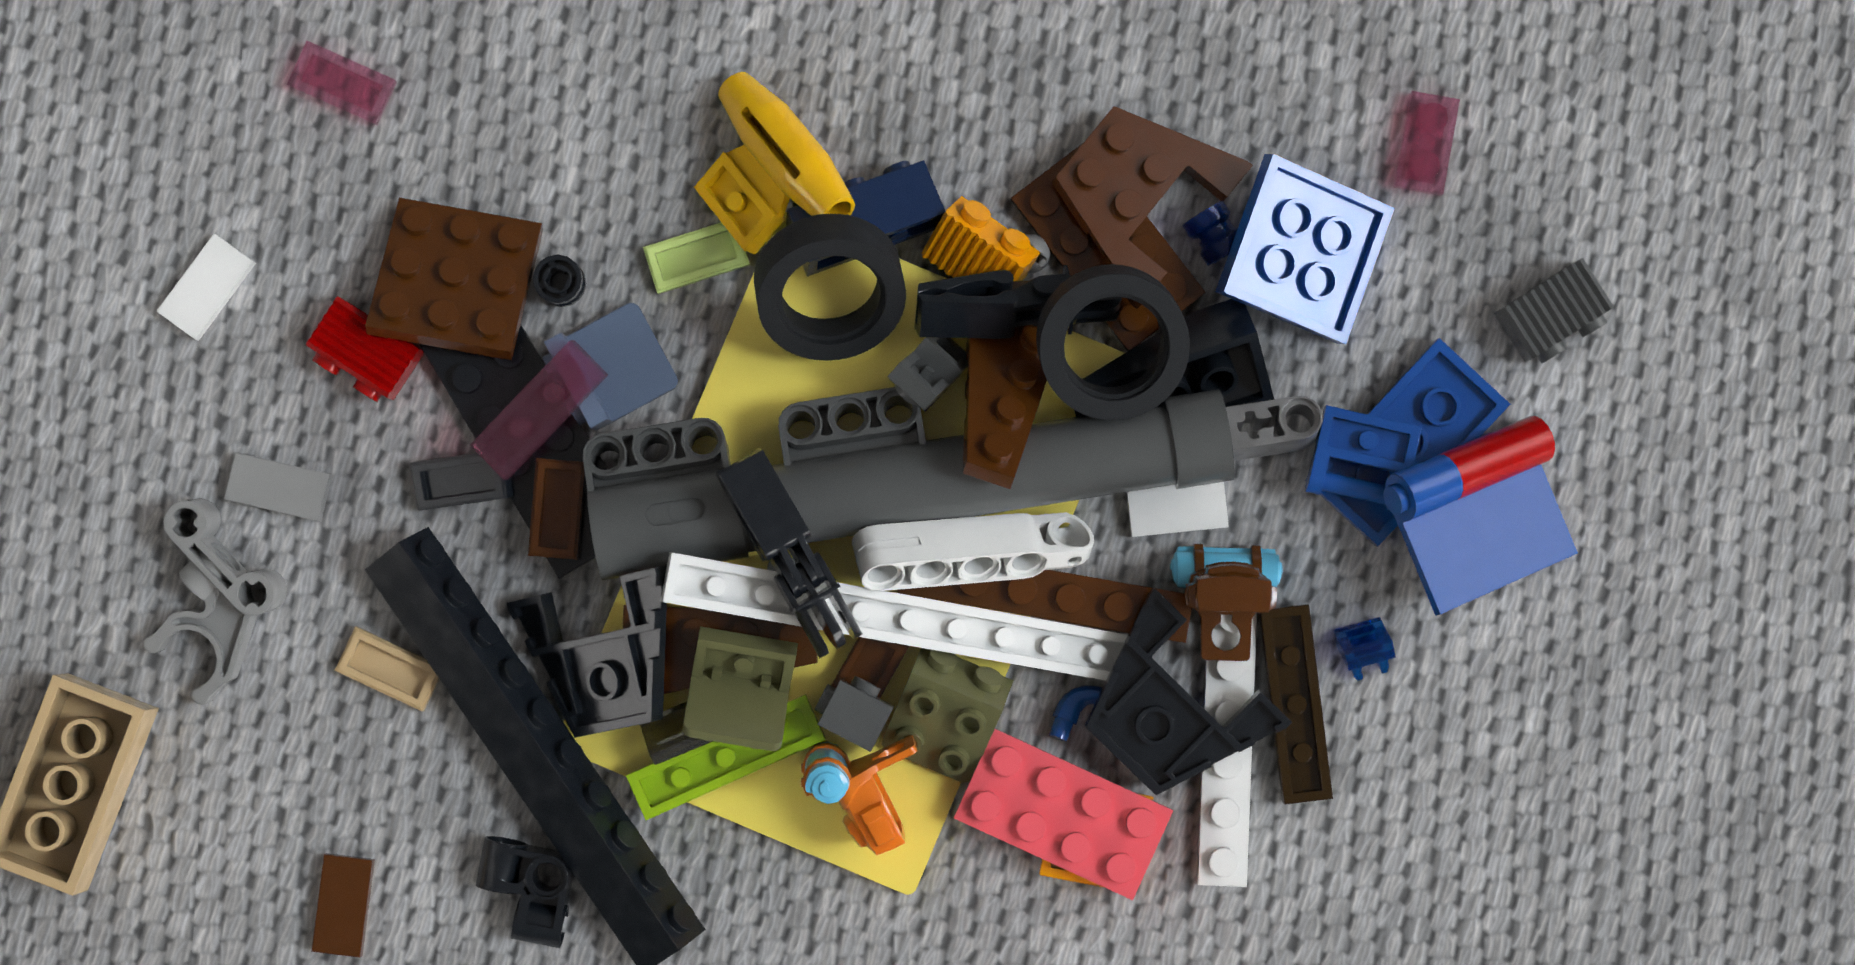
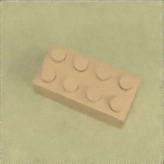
[0,673,159,896]

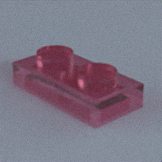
[1393,91,1460,196]

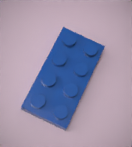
[1305,338,1511,547]

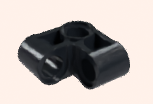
[476,836,574,948]

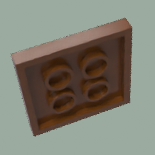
[365,197,543,360]

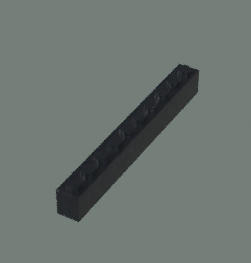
[365,527,706,965]

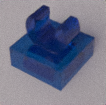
[1333,617,1396,681]

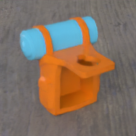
[801,735,917,855]

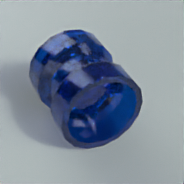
[1182,200,1238,267]

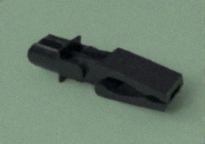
[914,265,1122,339]
[716,448,863,659]

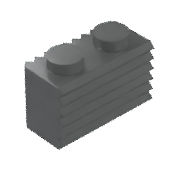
[1494,258,1614,364]

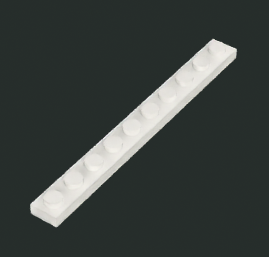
[660,552,1128,680]

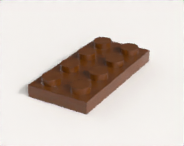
[1010,141,1206,352]

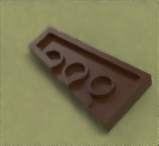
[963,324,1047,489]
[623,605,819,694]

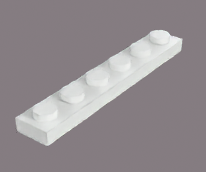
[1197,613,1257,887]

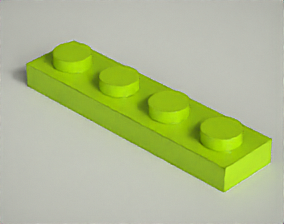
[626,694,826,821]

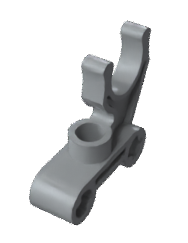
[144,498,287,705]

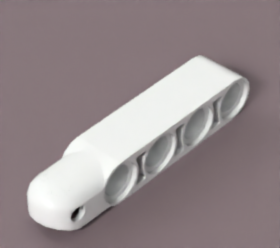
[852,512,1094,591]

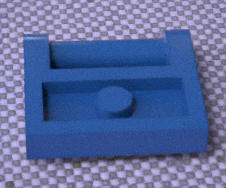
[1305,405,1422,511]

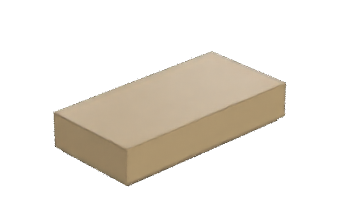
[334,626,439,712]

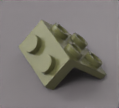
[682,626,798,751]
[882,648,1014,783]

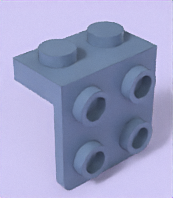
[542,303,678,431]

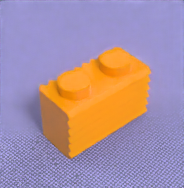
[921,196,1040,281]

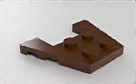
[1052,106,1253,309]

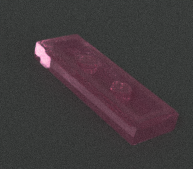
[470,340,608,480]

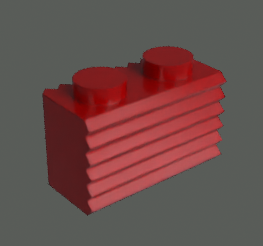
[306,296,424,402]

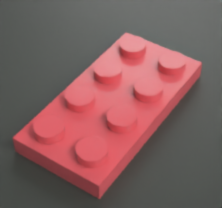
[953,729,1174,900]

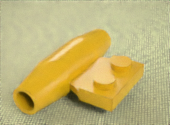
[694,72,855,254]

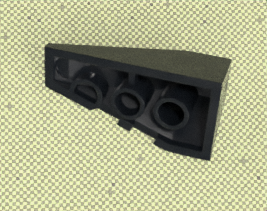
[1074,299,1274,417]

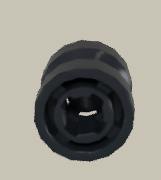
[533,254,586,307]

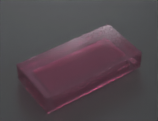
[287,41,397,126]

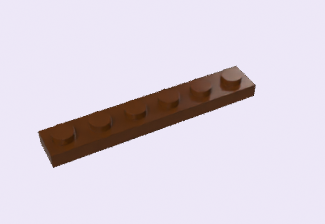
[897,570,1192,643]

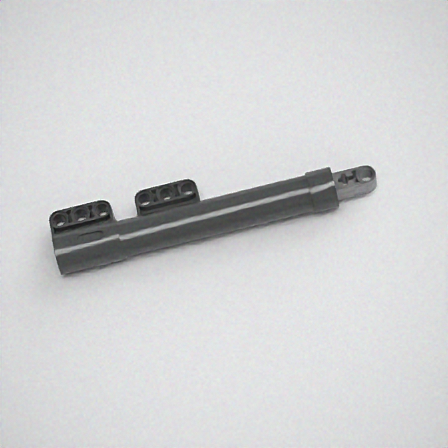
[583,387,1323,580]

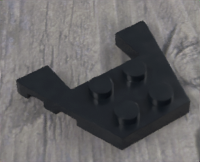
[507,565,667,738]
[1084,588,1292,795]

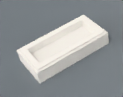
[157,233,256,341]
[1126,482,1229,537]

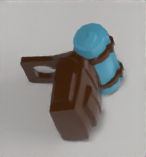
[1170,544,1283,661]

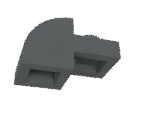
[887,337,968,412]

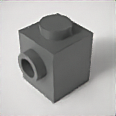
[815,675,894,752]

